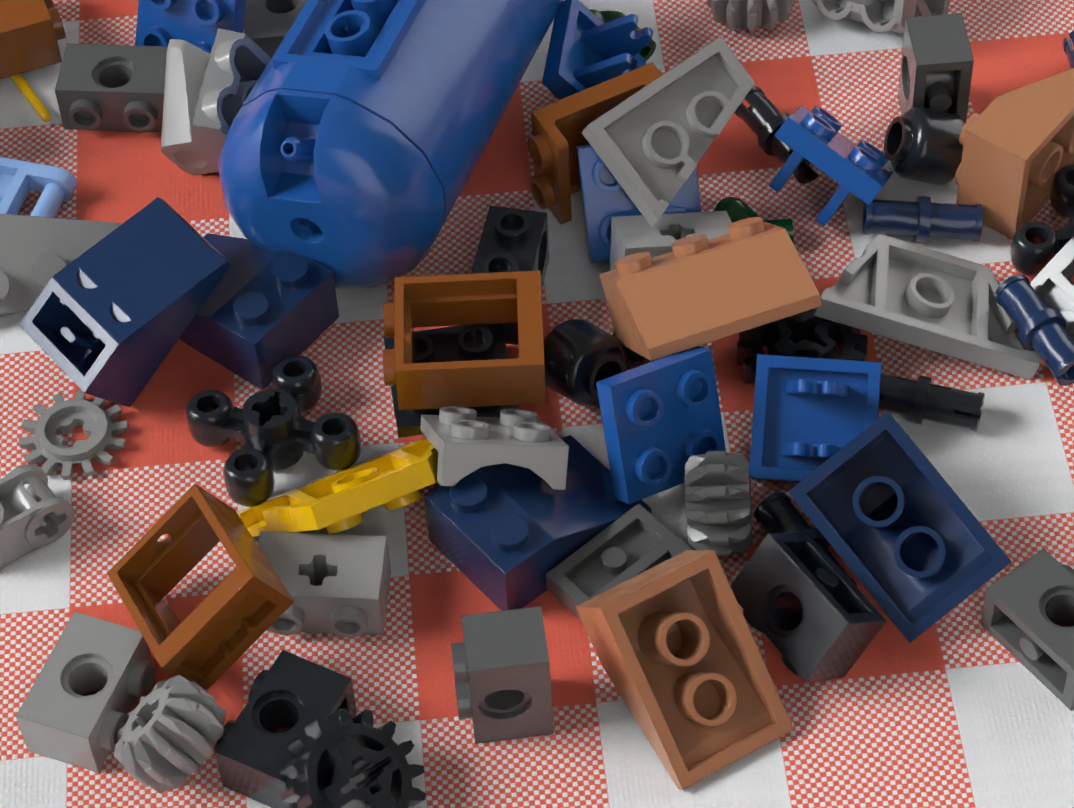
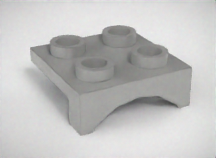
[420,406,569,490]

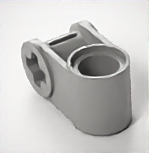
[0,464,75,570]

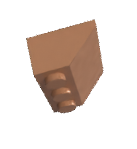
[599,217,823,361]

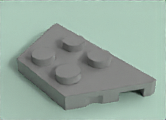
[813,234,1040,380]

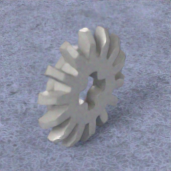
[19,390,128,480]

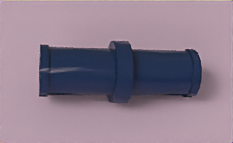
[862,196,983,243]
[994,274,1074,386]

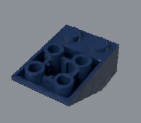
[19,197,231,407]

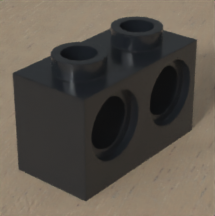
[471,206,549,345]

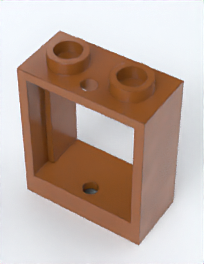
[383,271,546,410]
[107,484,294,691]

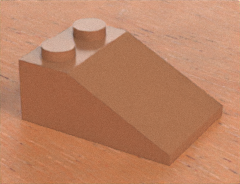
[954,68,1074,239]
[576,550,794,790]

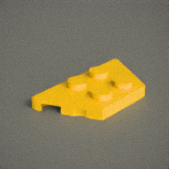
[237,437,438,537]

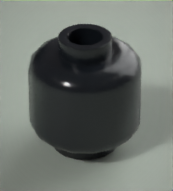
[884,106,965,185]
[544,319,626,406]

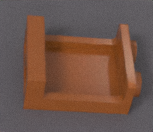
[527,62,663,224]

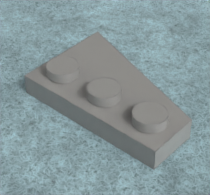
[582,36,755,227]
[0,214,123,317]

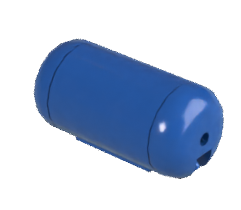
[217,0,564,289]

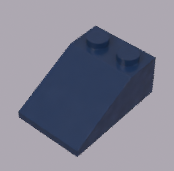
[179,233,339,390]
[788,411,1012,643]
[424,435,652,611]

